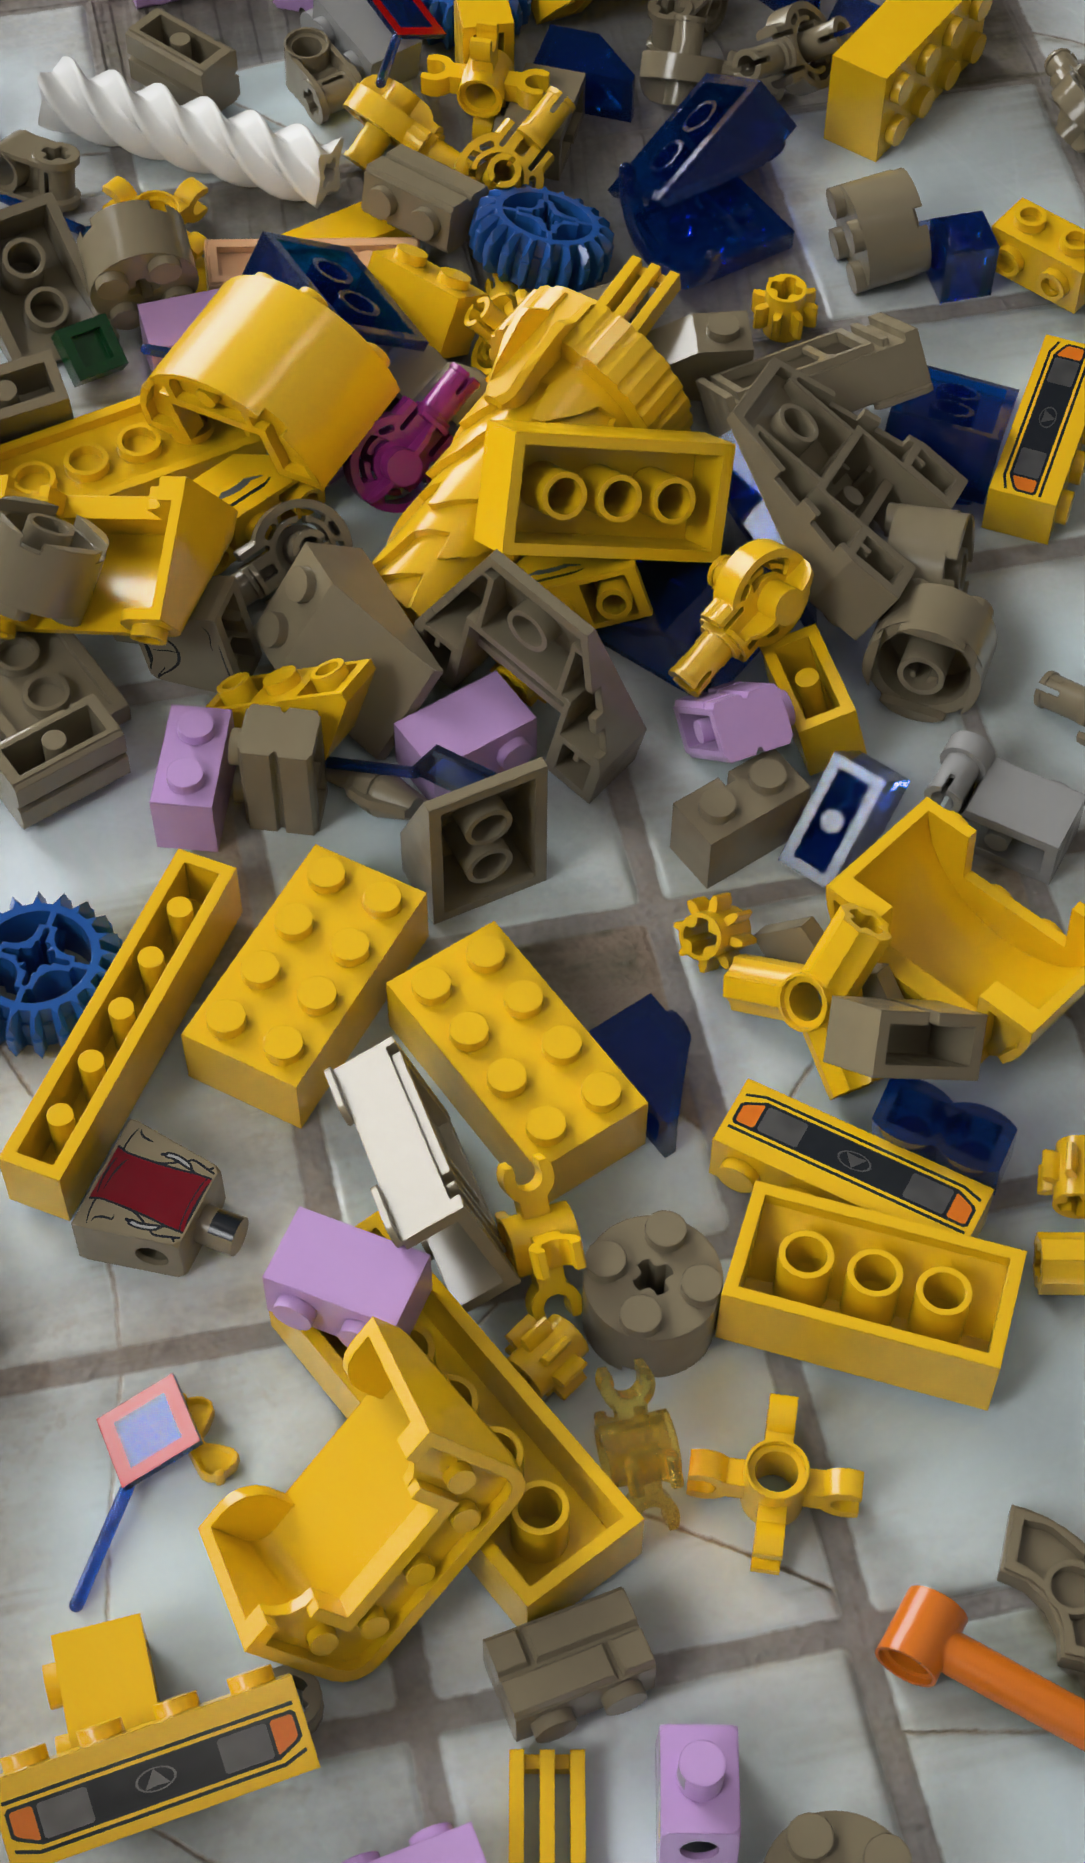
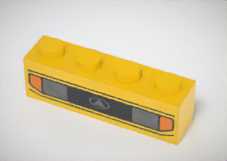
[981,334,1085,545]
[709,1078,995,1238]
[0,1664,321,1863]

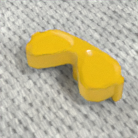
[173,1393,240,1486]

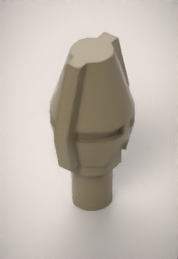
[326,759,428,820]

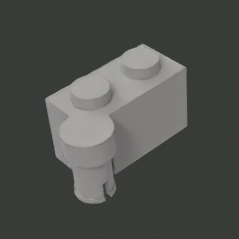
[300,0,422,84]
[924,730,1085,885]

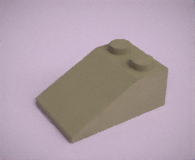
[0,191,120,364]
[252,542,444,760]
[400,757,548,925]

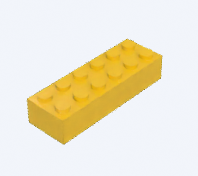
[269,1211,645,1627]

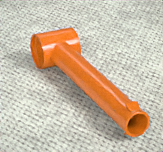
[875,1585,1085,1752]

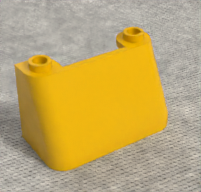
[0,475,238,646]
[198,1316,526,1682]

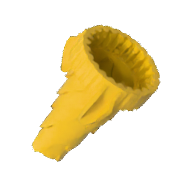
[372,285,693,626]

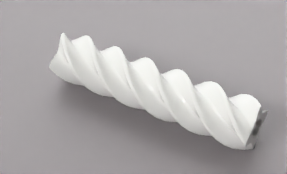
[37,56,344,209]

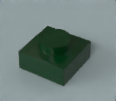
[51,313,129,387]

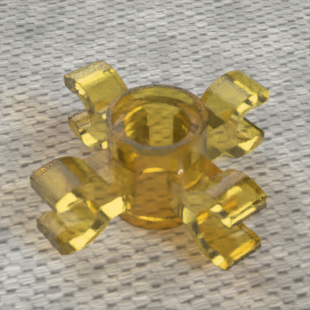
[594,1358,684,1531]

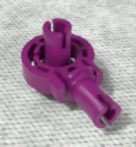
[343,362,481,513]

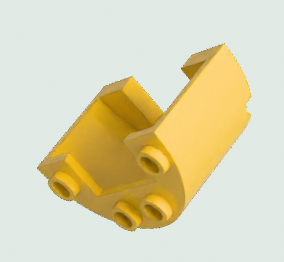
[140,272,400,490]
[826,797,1085,1064]

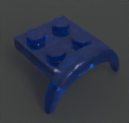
[619,162,795,290]

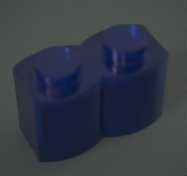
[871,1078,1018,1195]

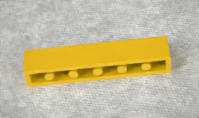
[0,848,243,1221]

